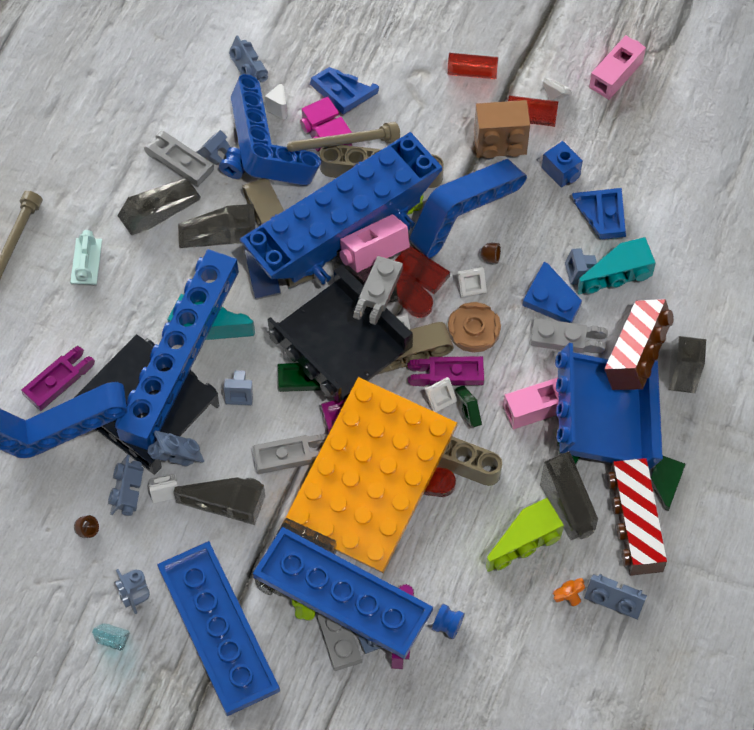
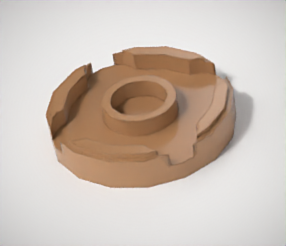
[448,302,501,353]

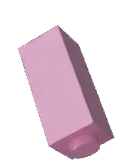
[589,35,646,100]
[340,214,410,273]
[503,378,559,429]

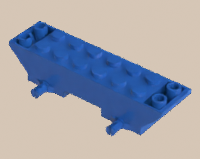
[240,132,442,285]

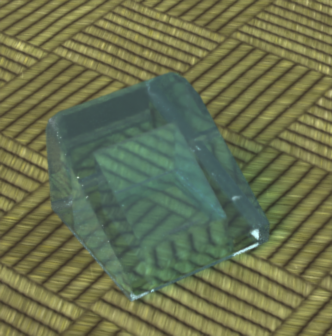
[92,623,130,651]

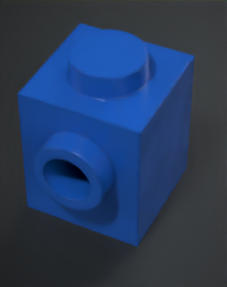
[542,141,583,188]

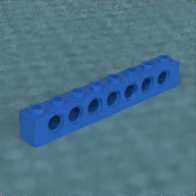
[115,249,239,450]

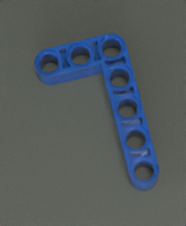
[231,74,321,185]
[409,159,527,258]
[0,382,127,458]

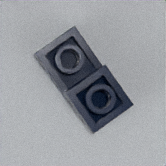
[245,250,281,300]

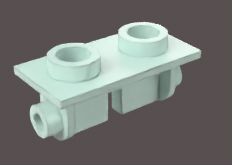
[70,230,102,285]

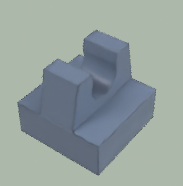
[197,130,231,165]
[565,248,597,285]
[224,370,253,405]

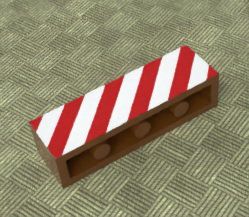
[605,299,674,390]
[607,458,667,576]

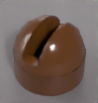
[480,242,501,264]
[74,515,99,538]

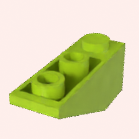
[486,498,564,572]

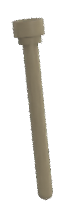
[287,122,400,152]
[0,191,43,279]

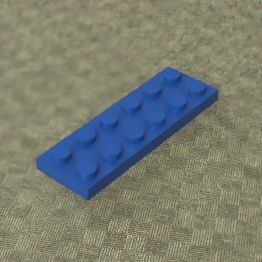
[253,527,433,659]
[157,541,280,716]

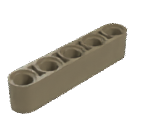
[319,145,444,188]
[242,178,314,288]
[377,322,454,375]
[437,436,502,486]

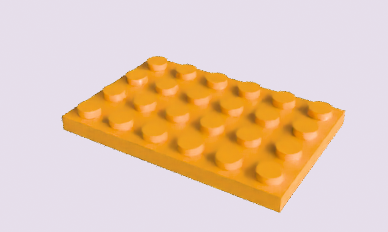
[282,377,458,573]

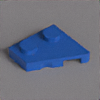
[310,67,379,114]
[572,188,626,240]
[522,262,582,323]

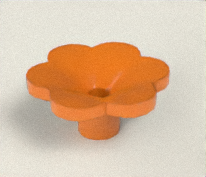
[553,578,585,606]

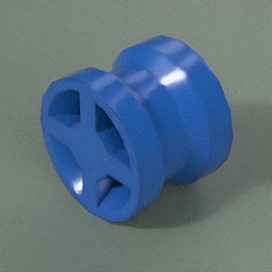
[219,147,244,179]
[432,604,465,639]

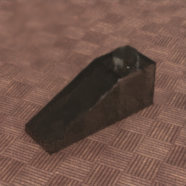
[117,178,201,235]
[178,204,256,248]
[173,477,266,525]

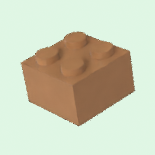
[474,100,530,158]

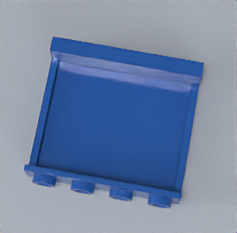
[555,343,663,470]

